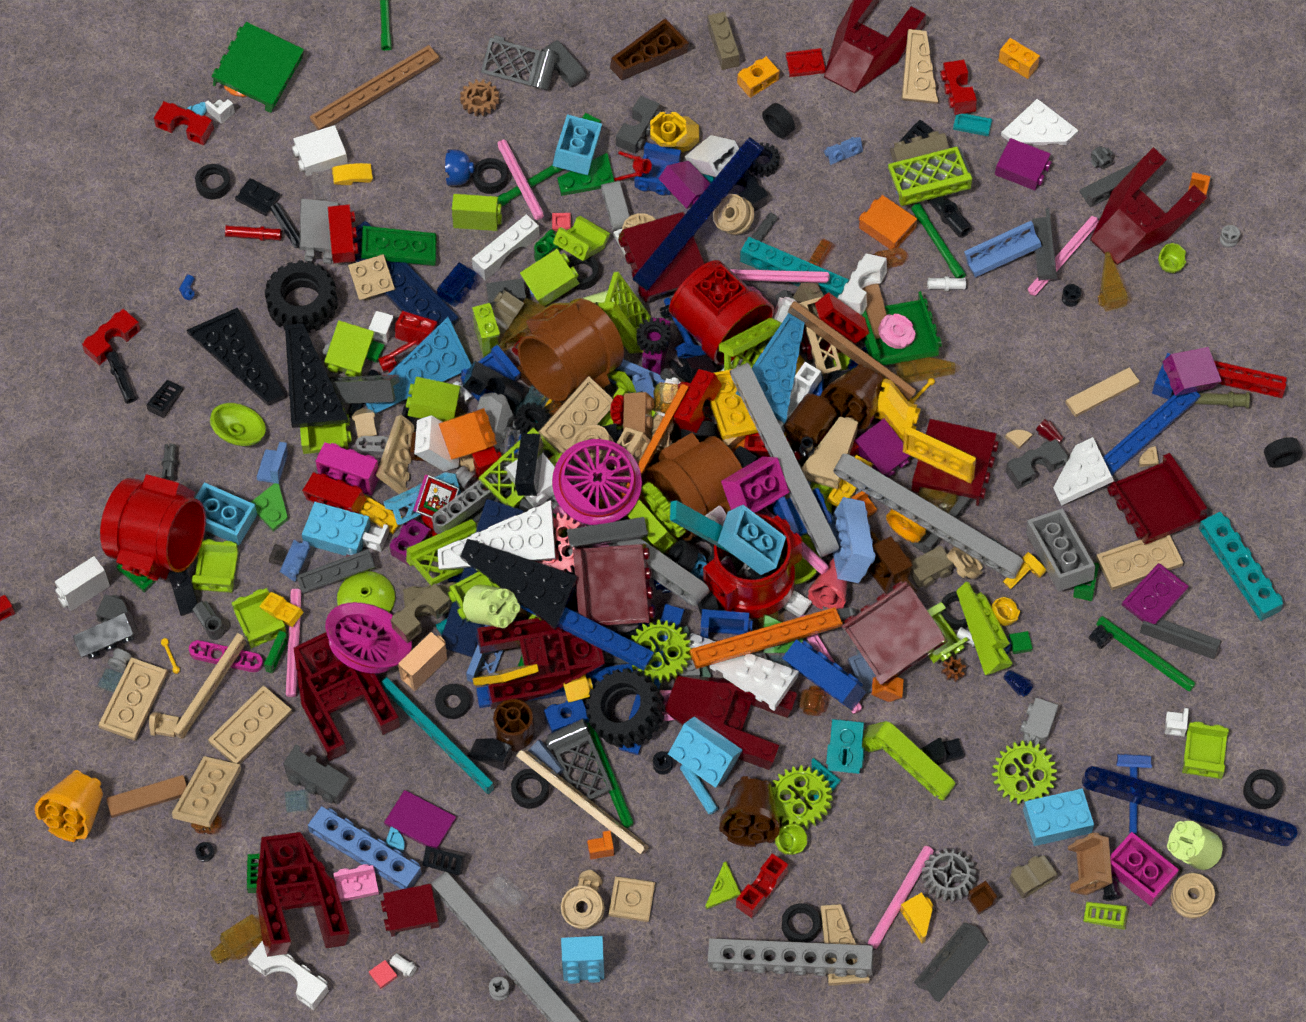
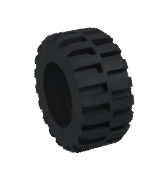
[265,260,338,333]
[586,668,665,748]

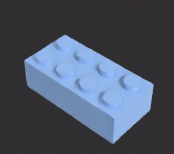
[829,497,875,583]

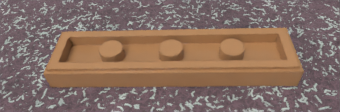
[862,284,887,339]
[106,775,187,818]

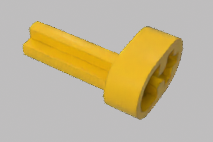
[1002,552,1046,589]

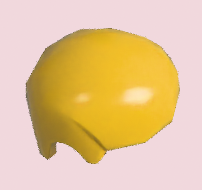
[991,597,1020,626]

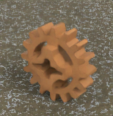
[460,79,499,116]

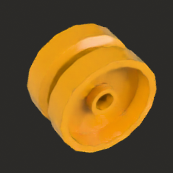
[886,509,927,543]

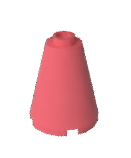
[808,558,848,610]

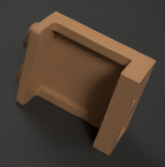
[1068,833,1112,895]

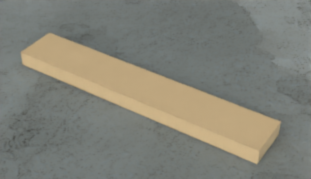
[173,633,246,739]

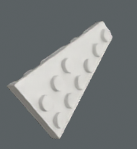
[438,500,556,570]
[687,633,799,711]

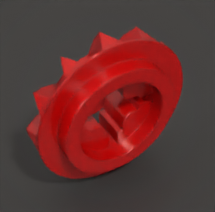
[610,395,624,425]

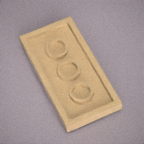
[538,376,613,454]
[1096,535,1183,591]
[98,658,168,741]
[208,685,292,764]
[172,756,241,827]

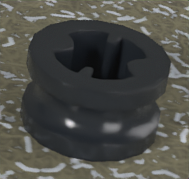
[195,842,214,862]

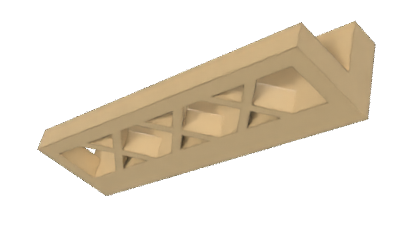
[799,297,842,376]
[589,427,650,506]

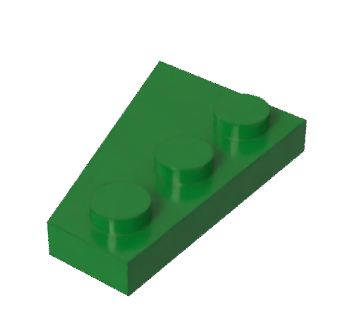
[557,153,614,196]

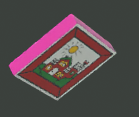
[413,475,459,524]

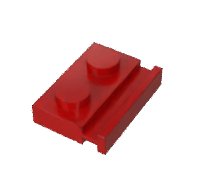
[786,48,825,77]

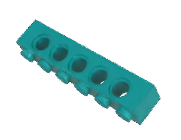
[740,237,849,298]
[1199,511,1283,621]

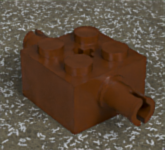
[868,531,917,594]

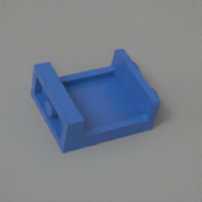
[634,142,681,195]
[461,345,520,401]
[771,488,832,536]
[700,609,753,639]

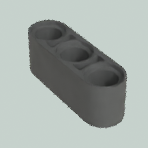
[541,40,586,87]

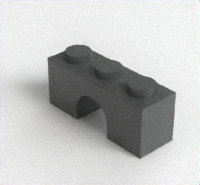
[616,95,660,154]
[1006,439,1068,490]

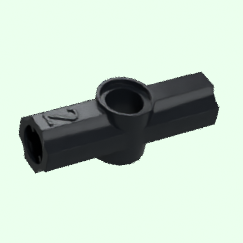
[927,195,972,238]

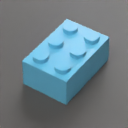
[552,114,602,175]
[195,482,257,546]
[302,502,371,556]
[718,505,786,575]
[668,717,742,788]
[1023,788,1094,846]
[561,936,604,984]

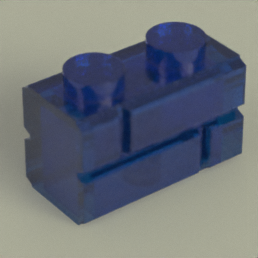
[437,262,478,307]

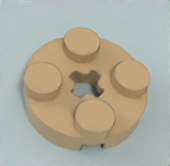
[947,546,983,579]

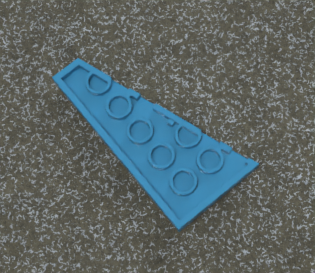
[735,313,805,424]
[365,317,471,414]

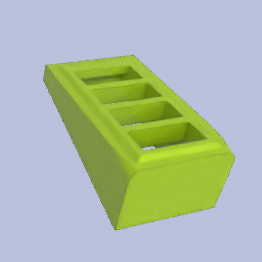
[1083,902,1128,930]

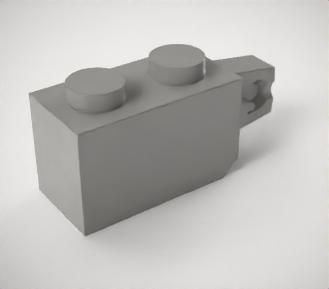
[1020,698,1058,748]

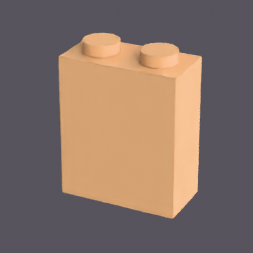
[398,632,447,691]

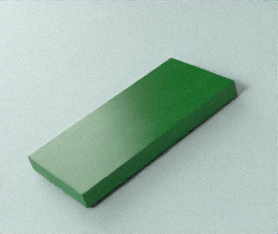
[361,226,436,266]

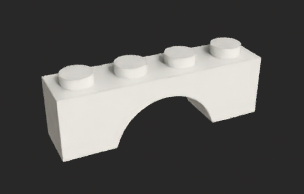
[472,214,540,281]
[838,254,887,315]
[777,362,822,433]
[248,941,329,1010]

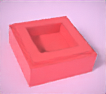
[552,213,571,231]
[369,960,397,989]

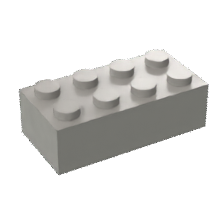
[1026,508,1095,592]

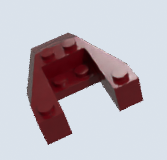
[824,0,926,94]
[1090,147,1207,265]
[476,618,605,709]
[293,632,400,761]
[665,676,797,770]
[256,832,350,957]

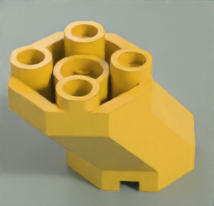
[650,112,699,153]
[875,379,921,442]

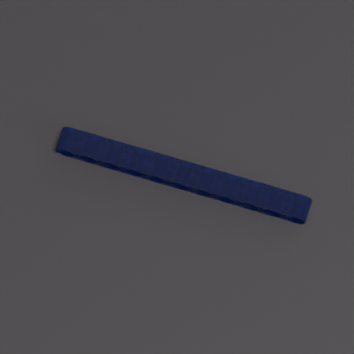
[632,137,764,291]
[1082,766,1298,846]

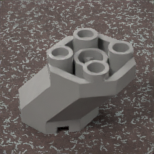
[477,393,514,452]

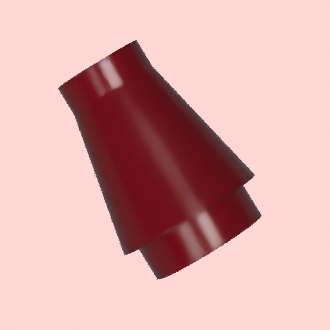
[1036,419,1064,443]

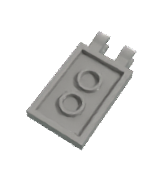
[299,199,338,264]

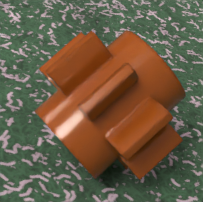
[941,656,966,682]

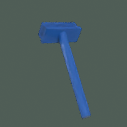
[664,298,706,359]
[1116,754,1152,835]

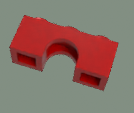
[940,59,977,115]
[154,101,214,146]
[82,309,141,366]
[673,369,722,433]
[736,853,789,918]

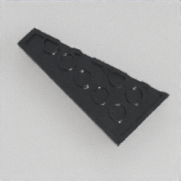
[187,307,285,406]
[285,324,349,428]
[460,539,577,630]

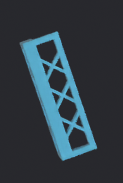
[384,472,461,525]

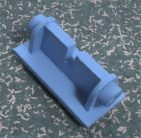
[824,137,863,165]
[632,371,659,410]
[279,540,310,582]

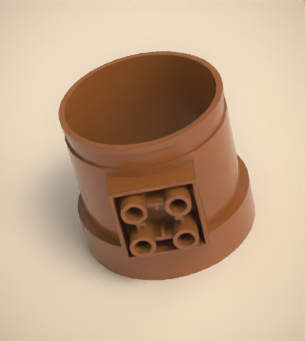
[518,298,624,401]
[645,432,742,540]

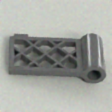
[481,35,558,90]
[546,718,614,806]

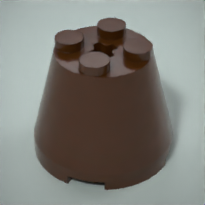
[821,364,884,430]
[719,776,780,847]

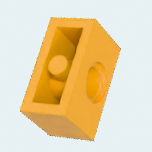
[998,38,1040,79]
[737,56,779,98]

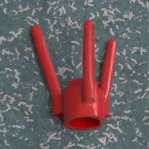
[614,151,652,181]
[378,340,418,373]

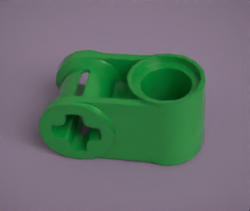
[534,229,562,262]

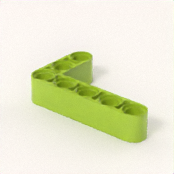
[862,721,956,800]

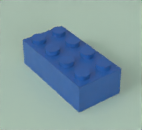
[782,639,866,711]

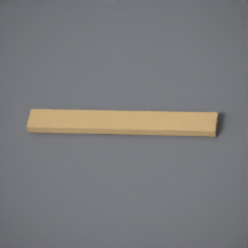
[516,750,649,854]

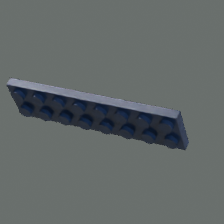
[353,220,459,328]
[442,499,523,658]

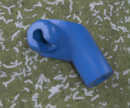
[179,274,195,300]

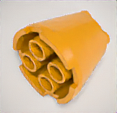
[35,770,103,842]

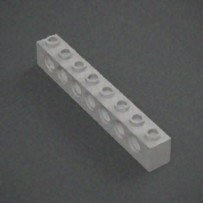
[708,938,874,978]

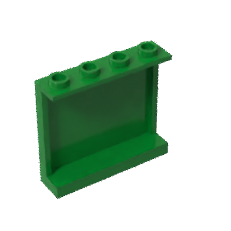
[212,22,304,113]
[862,291,942,365]

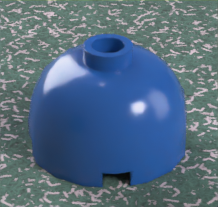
[445,149,474,186]

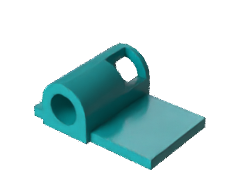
[826,719,865,774]

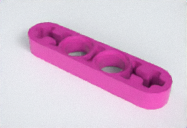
[189,640,263,672]

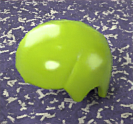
[1158,243,1186,273]
[775,824,807,855]

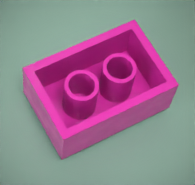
[315,442,379,496]
[721,457,789,513]
[1110,832,1179,906]

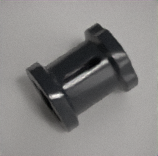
[1102,876,1121,901]

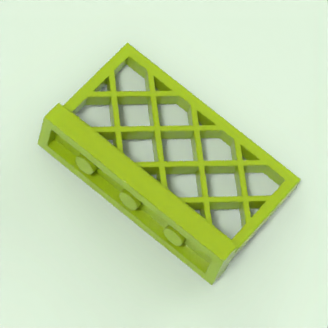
[888,147,972,206]
[598,272,651,353]
[719,318,782,371]
[478,428,562,508]
[406,519,477,586]

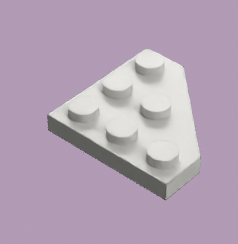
[1001,99,1078,145]
[1053,437,1114,506]

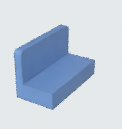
[257,442,288,484]

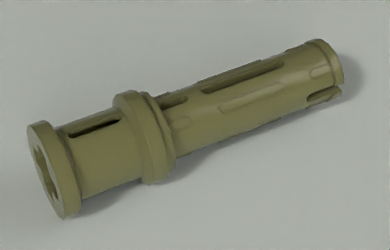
[1194,391,1250,409]

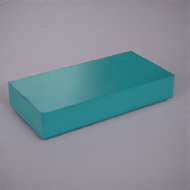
[953,113,992,136]

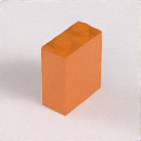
[859,195,917,252]
[439,408,497,460]

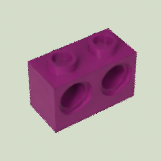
[389,519,432,566]

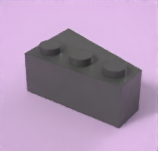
[283,744,350,804]

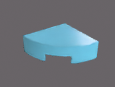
[187,102,207,116]
[385,827,405,852]

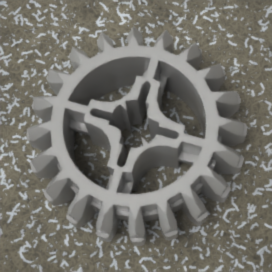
[922,848,976,902]

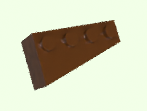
[610,18,689,81]

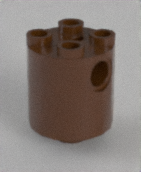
[784,394,837,447]
[493,699,534,752]

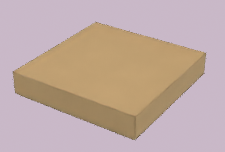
[609,876,655,922]

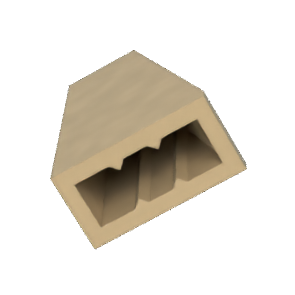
[801,417,858,489]

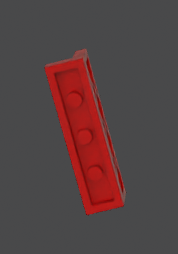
[1214,361,1287,398]

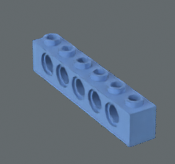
[308,806,422,889]

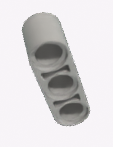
[601,181,629,231]

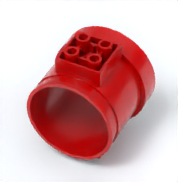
[669,260,774,365]
[100,474,206,581]
[703,513,803,618]

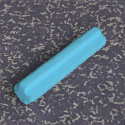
[680,765,718,814]

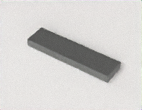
[296,549,376,594]

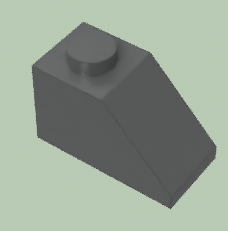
[96,594,128,623]

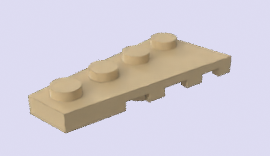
[901,29,938,104]
[375,415,414,494]
[820,904,870,986]

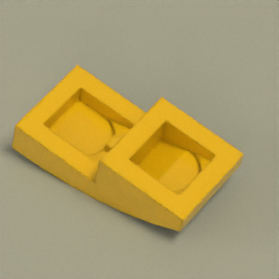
[332,163,373,185]
[259,592,304,627]

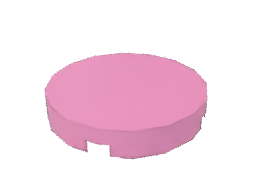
[878,314,916,349]

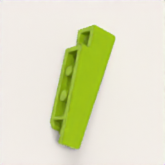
[956,582,1012,675]

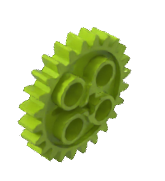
[641,482,686,538]
[631,620,691,683]
[992,740,1057,805]
[771,765,833,829]

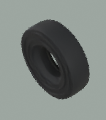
[435,684,471,719]

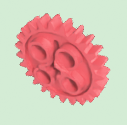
[535,513,587,573]

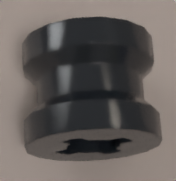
[1062,284,1081,307]
[1089,625,1113,649]
[653,751,673,775]

